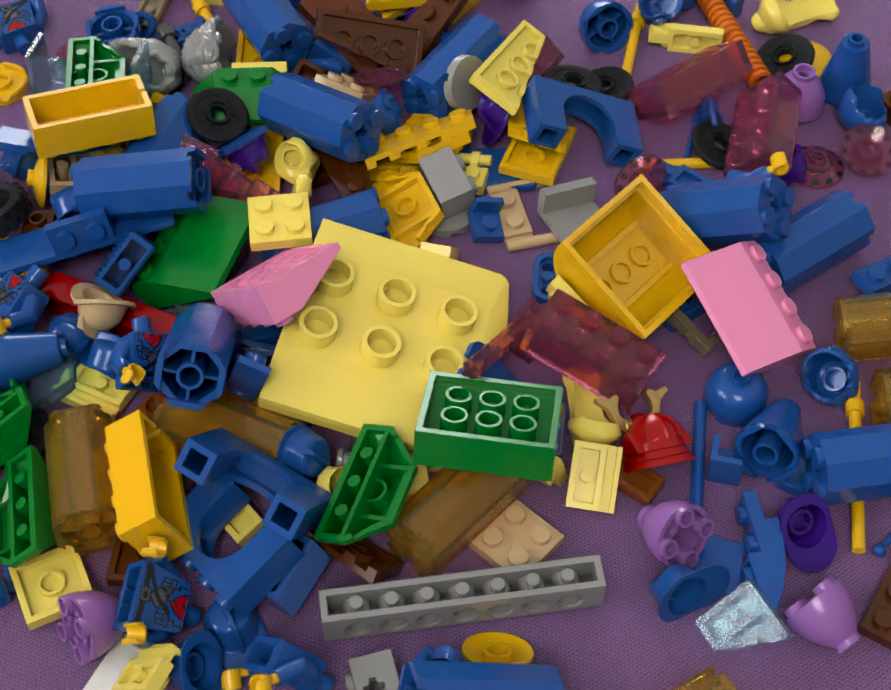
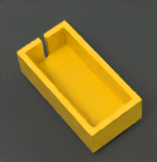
[22,74,157,159]
[104,410,194,561]

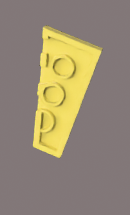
[468,20,546,117]

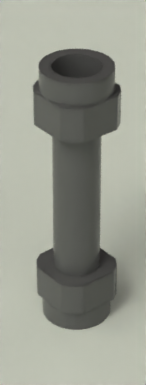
[155,23,194,83]

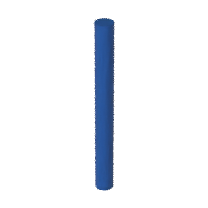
[690,400,707,508]

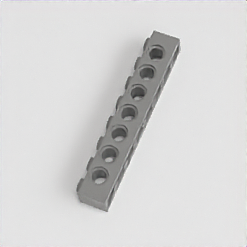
[318,554,606,642]

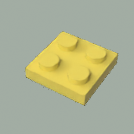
[247,192,313,252]
[8,541,93,631]

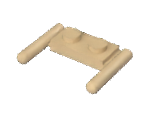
[486,179,559,253]

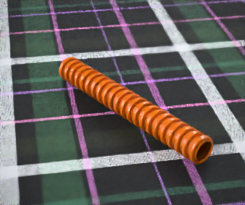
[696,0,772,91]

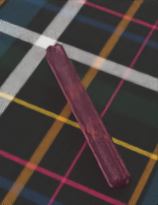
[461,308,542,380]

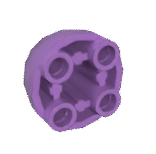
[769,63,825,124]
[637,500,715,568]
[784,575,862,654]
[57,590,124,665]

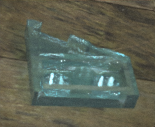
[695,579,793,651]

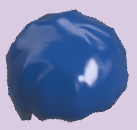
[837,84,887,135]

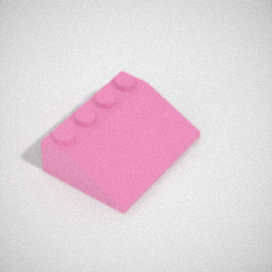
[680,241,817,377]
[211,242,341,327]

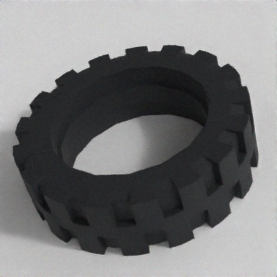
[0,181,33,239]

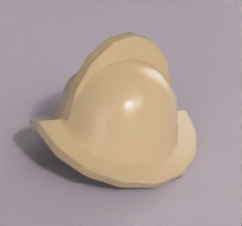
[70,283,137,339]

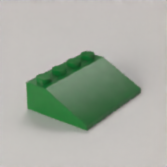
[129,196,249,309]
[413,371,563,482]

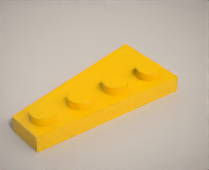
[365,108,476,170]

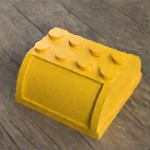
[553,173,711,343]

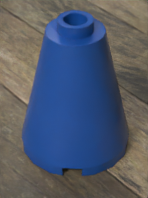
[818,32,871,109]
[0,332,71,392]
[733,398,802,482]

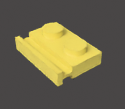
[57,363,137,423]
[565,440,623,514]
[111,643,181,690]

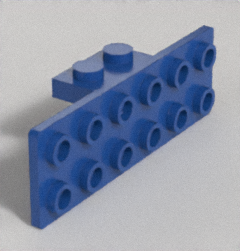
[0,207,176,278]

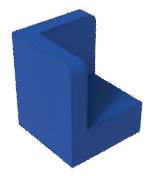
[706,433,744,487]

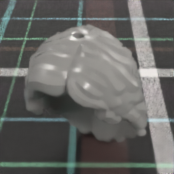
[180,15,234,83]
[107,37,182,97]

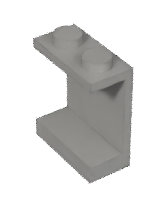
[537,176,600,243]

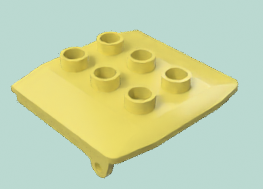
[258,218,509,472]

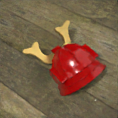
[593,386,696,473]

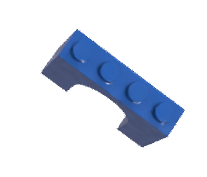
[522,75,644,169]
[173,427,332,541]
[180,480,306,617]

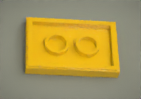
[498,125,577,186]

